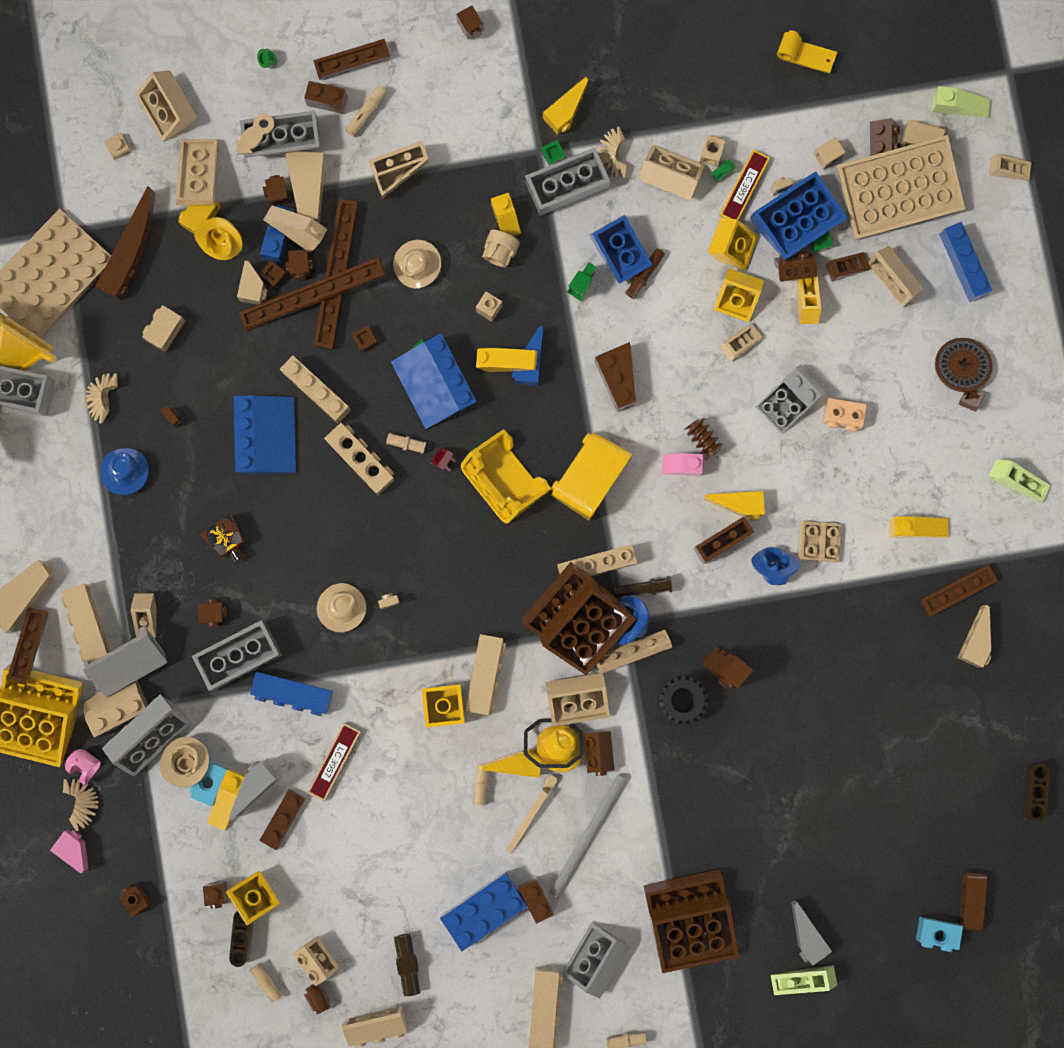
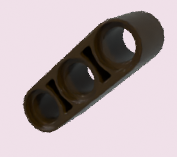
[1024,763,1050,821]
[229,911,253,967]

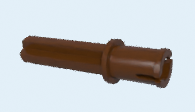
[625,248,665,299]

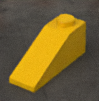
[543,77,588,135]
[797,276,821,324]
[476,348,537,372]
[704,491,765,520]
[890,517,948,538]
[478,748,542,778]
[207,769,245,831]

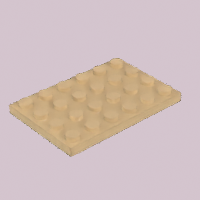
[836,135,965,240]
[0,209,111,338]

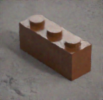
[693,516,754,564]

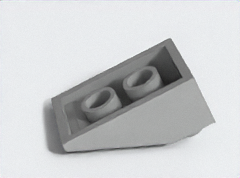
[0,366,55,417]
[229,760,281,820]

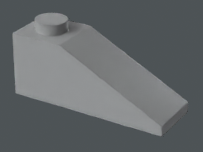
[791,900,832,965]

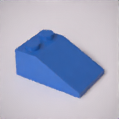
[589,215,652,284]

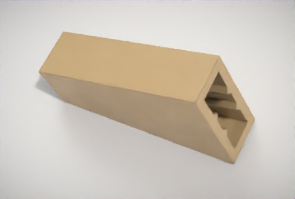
[285,151,326,224]
[0,560,54,634]

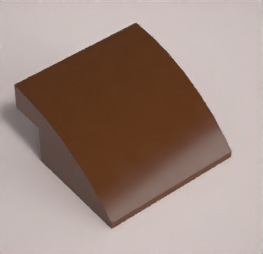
[522,562,636,675]
[643,869,739,974]

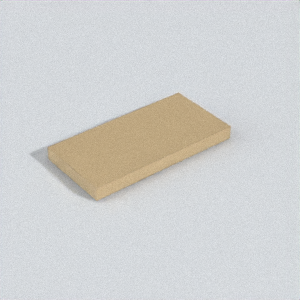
[175,139,219,205]

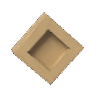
[104,133,131,159]
[770,177,793,196]
[378,593,400,609]

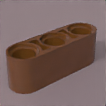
[959,872,987,931]

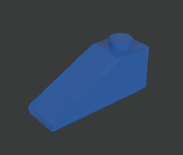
[260,205,295,264]
[512,326,543,386]

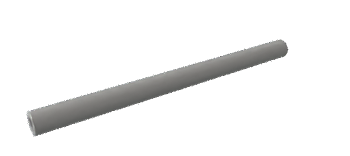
[549,774,626,898]

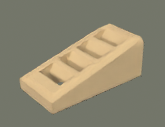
[989,153,1032,181]
[720,323,763,362]

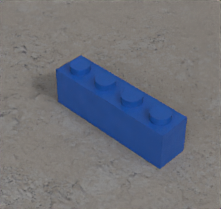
[939,221,992,303]
[250,672,333,716]

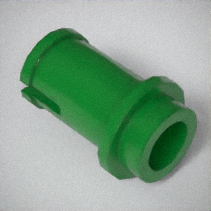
[711,159,736,182]

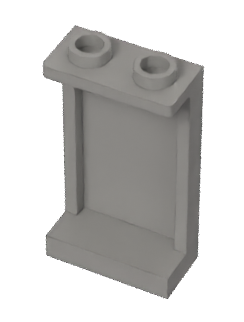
[83,626,167,697]

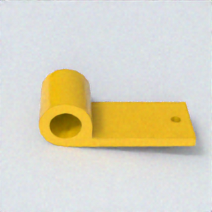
[777,30,837,74]

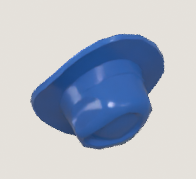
[100,448,149,495]
[751,547,801,586]
[617,596,649,645]

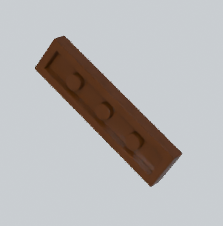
[313,39,391,80]
[920,564,998,617]
[7,608,48,685]

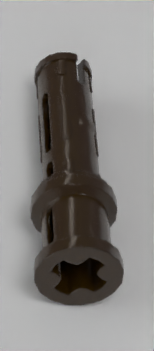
[613,576,673,598]

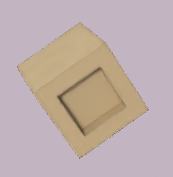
[700,135,725,167]
[814,137,845,170]
[476,292,502,322]

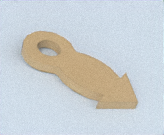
[236,113,275,155]

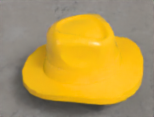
[194,217,242,260]
[536,725,584,772]

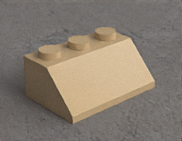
[135,70,197,142]
[638,145,705,200]
[868,245,924,307]
[546,673,610,727]
[82,680,149,738]
[342,1006,408,1048]

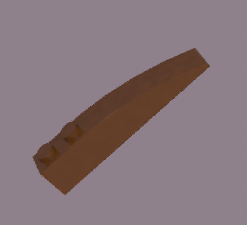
[95,186,155,300]

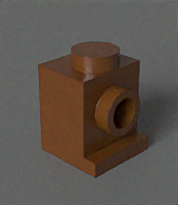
[119,884,152,917]

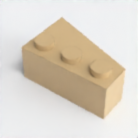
[369,141,429,199]

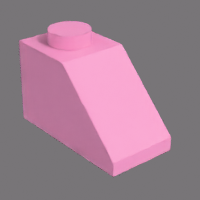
[662,453,703,476]
[50,829,89,874]

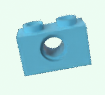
[190,760,229,806]
[916,917,963,952]

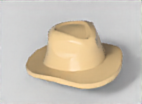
[393,240,442,289]
[316,583,366,633]
[160,737,210,788]

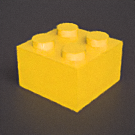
[422,684,465,728]

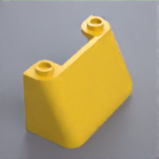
[461,429,551,523]
[551,432,633,521]

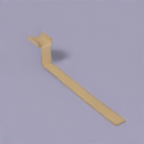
[506,775,558,854]

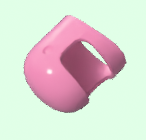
[65,749,101,786]

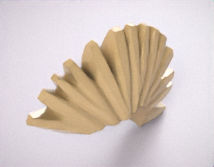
[597,127,628,178]
[85,373,118,424]
[63,779,99,832]

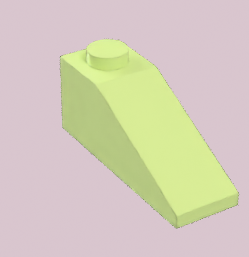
[932,86,990,118]
[989,459,1050,503]
[771,965,837,995]

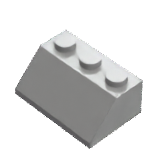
[562,923,630,999]

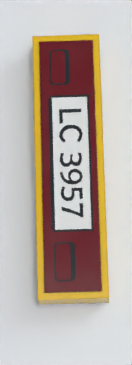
[719,149,770,220]

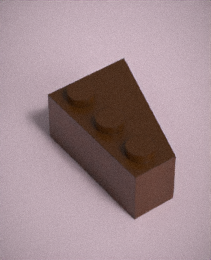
[594,342,636,412]
[702,646,753,689]

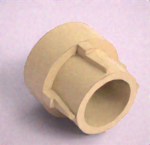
[482,230,520,267]

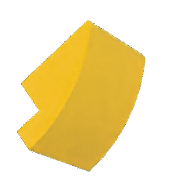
[0,664,84,767]

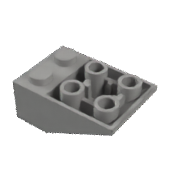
[755,364,826,434]

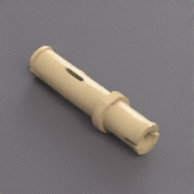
[345,85,387,137]

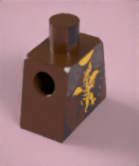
[200,513,246,563]

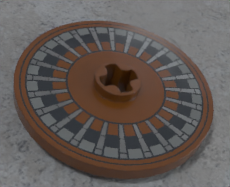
[935,338,993,392]

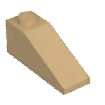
[263,205,327,253]
[957,605,991,668]

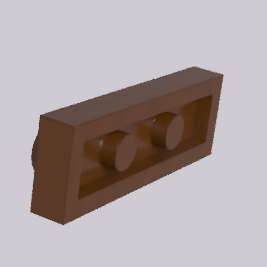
[259,789,306,850]

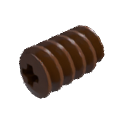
[684,418,723,460]

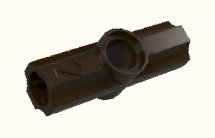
[394,933,421,997]

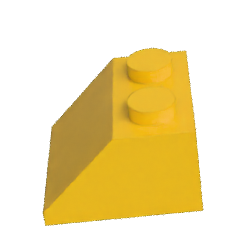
[707,218,759,270]
[713,268,764,322]
[226,871,280,925]

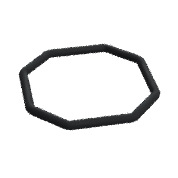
[524,719,583,768]

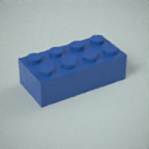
[440,871,527,952]

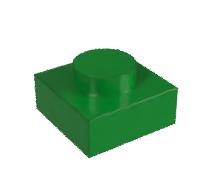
[541,140,566,166]
[811,231,834,253]

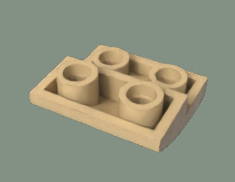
[798,521,841,563]

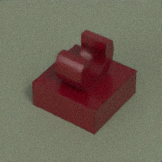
[430,447,456,471]

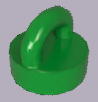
[257,48,278,68]

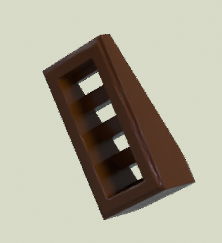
[826,252,870,282]

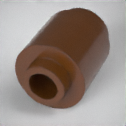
[304,984,331,1015]

